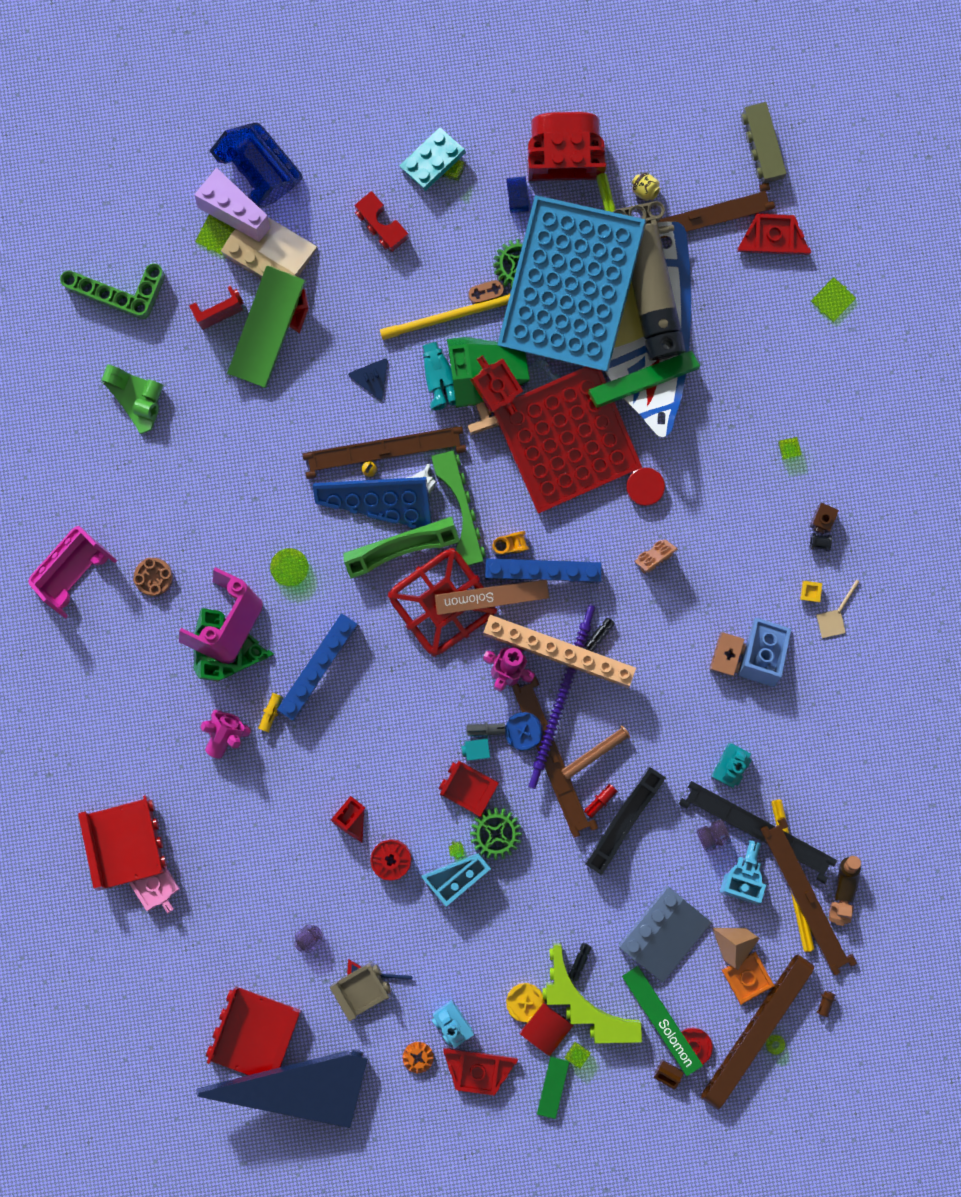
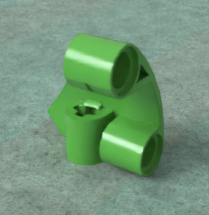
[101,364,164,434]

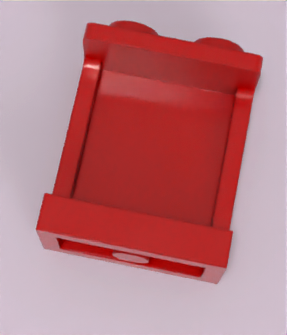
[189,286,244,330]
[438,760,499,817]

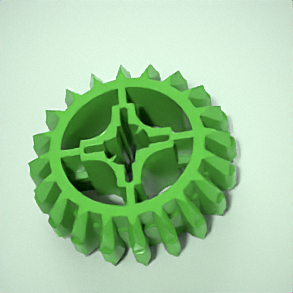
[493,239,523,289]
[470,807,522,860]

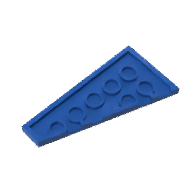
[312,477,432,529]

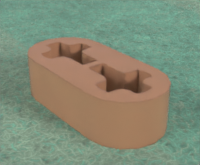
[469,280,504,304]

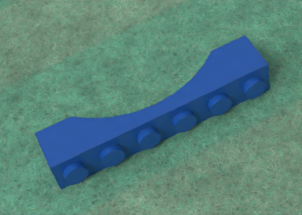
[485,559,601,583]
[277,613,358,721]

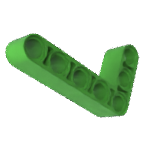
[60,263,165,319]

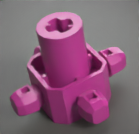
[483,646,535,692]
[200,710,251,759]

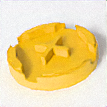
[506,983,544,1022]

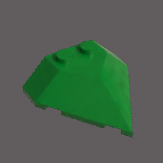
[193,608,274,682]

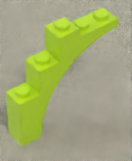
[542,943,642,1043]

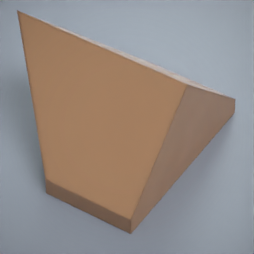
[712,928,760,970]

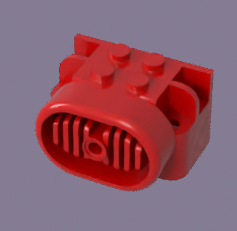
[527,112,606,181]

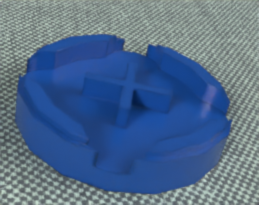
[505,712,543,751]

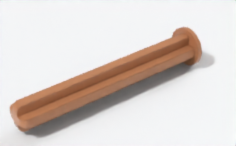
[562,725,631,779]

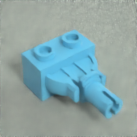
[719,840,766,905]
[432,1000,474,1048]

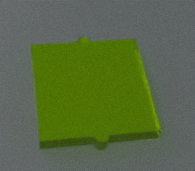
[195,214,235,256]
[811,277,856,322]

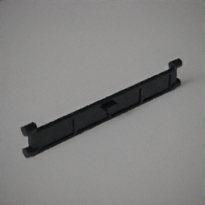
[678,781,837,884]

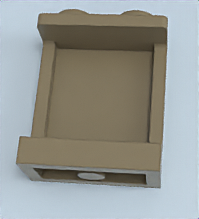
[330,961,392,1021]

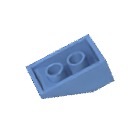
[738,617,791,687]

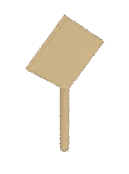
[816,580,859,638]

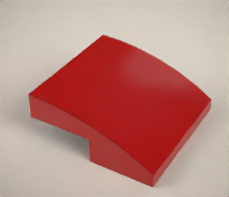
[519,1002,574,1056]

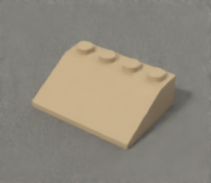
[221,217,317,279]

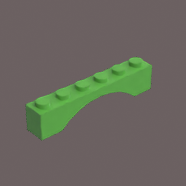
[431,450,486,566]
[343,517,460,579]

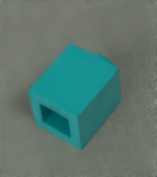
[461,739,490,761]

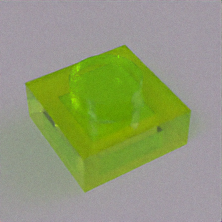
[442,160,466,181]
[778,437,802,460]
[564,1041,591,1069]

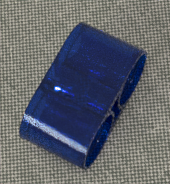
[506,176,529,214]

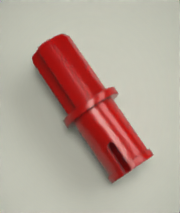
[584,784,618,818]

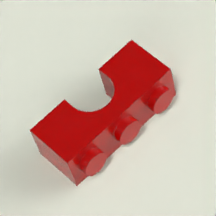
[354,191,409,253]

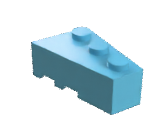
[421,853,491,907]

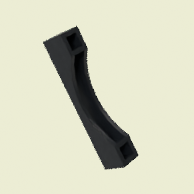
[584,767,666,875]

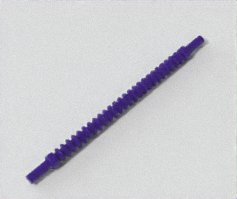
[528,605,596,789]

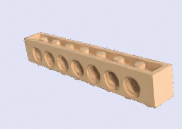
[483,615,636,688]

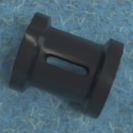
[809,533,832,552]

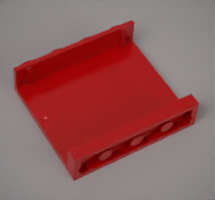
[78,795,167,891]
[205,986,301,1075]

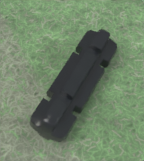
[585,618,615,652]
[569,943,592,981]

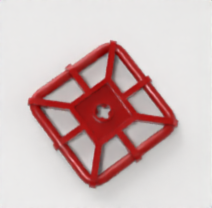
[388,548,497,657]

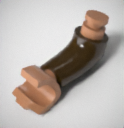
[829,856,861,926]

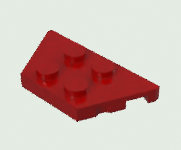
[737,214,811,255]
[443,1047,518,1096]

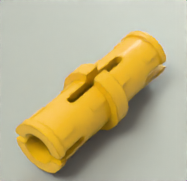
[258,692,283,733]

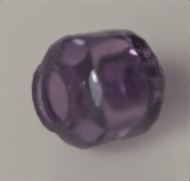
[294,924,323,953]

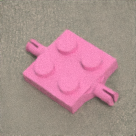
[129,867,180,914]

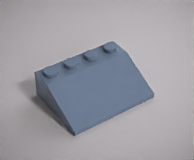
[618,885,712,982]

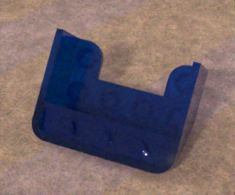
[209,123,303,208]

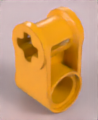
[492,531,530,556]

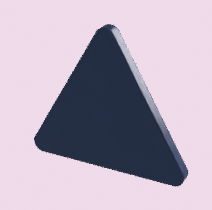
[349,358,388,400]

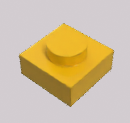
[800,581,822,603]

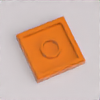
[721,951,775,1005]

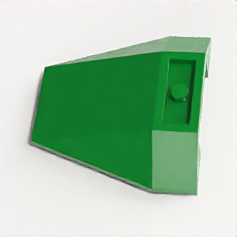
[447,337,530,408]

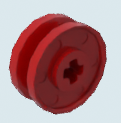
[370,839,412,881]

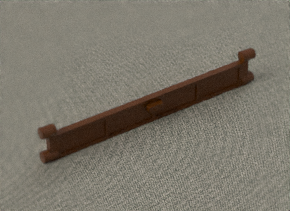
[658,183,775,239]
[302,426,466,479]
[511,676,598,838]
[760,817,857,975]

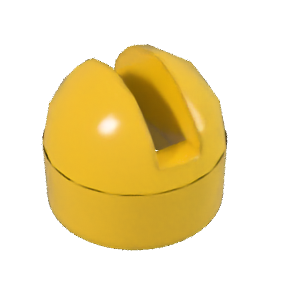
[362,461,377,477]

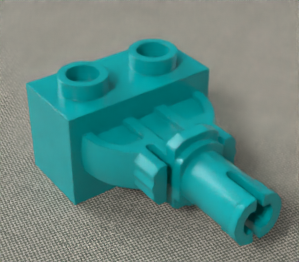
[711,743,752,788]

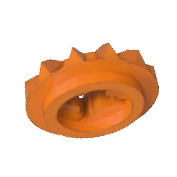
[402,1042,434,1074]

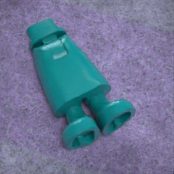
[422,342,456,411]

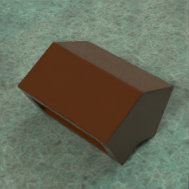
[653,1059,684,1090]

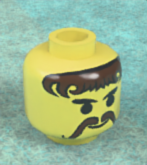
[632,172,661,201]

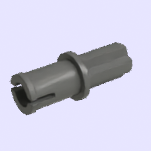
[466,722,505,737]

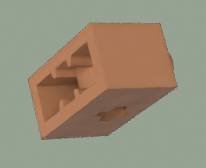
[709,632,746,676]

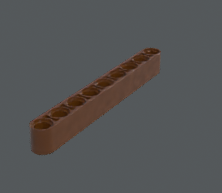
[701,954,814,1110]

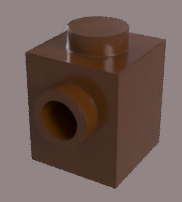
[810,503,839,534]

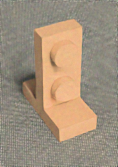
[468,402,499,435]

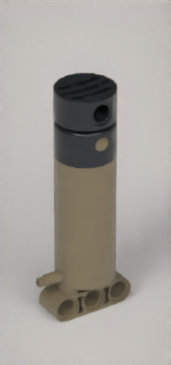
[613,201,686,361]

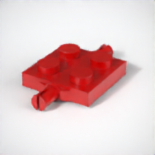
[470,355,523,415]

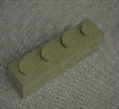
[741,102,787,184]

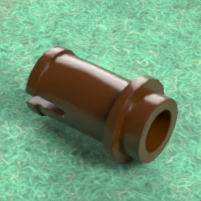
[817,991,836,1017]

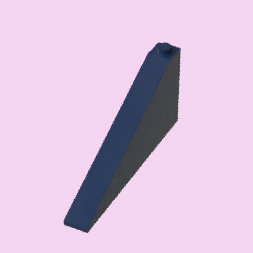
[196,1049,368,1128]

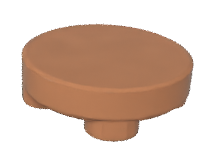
[133,558,173,596]

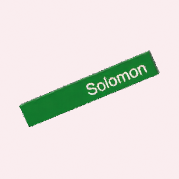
[622,965,703,1076]

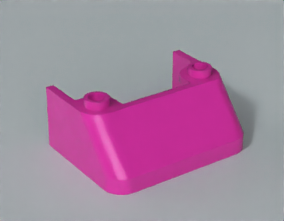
[28,526,117,619]
[179,567,263,664]

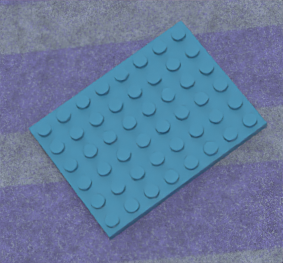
[497,195,646,372]

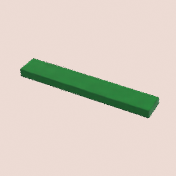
[588,350,700,408]

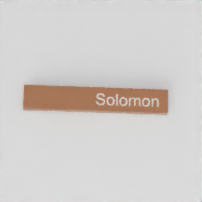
[435,580,549,615]

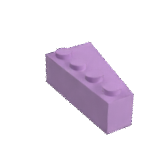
[194,167,270,242]

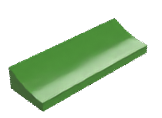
[227,266,306,388]

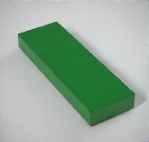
[537,1056,570,1119]

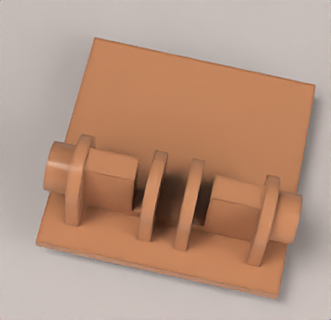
[634,539,678,574]

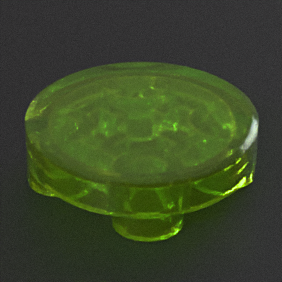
[270,548,309,587]

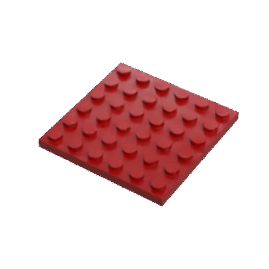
[493,367,642,514]

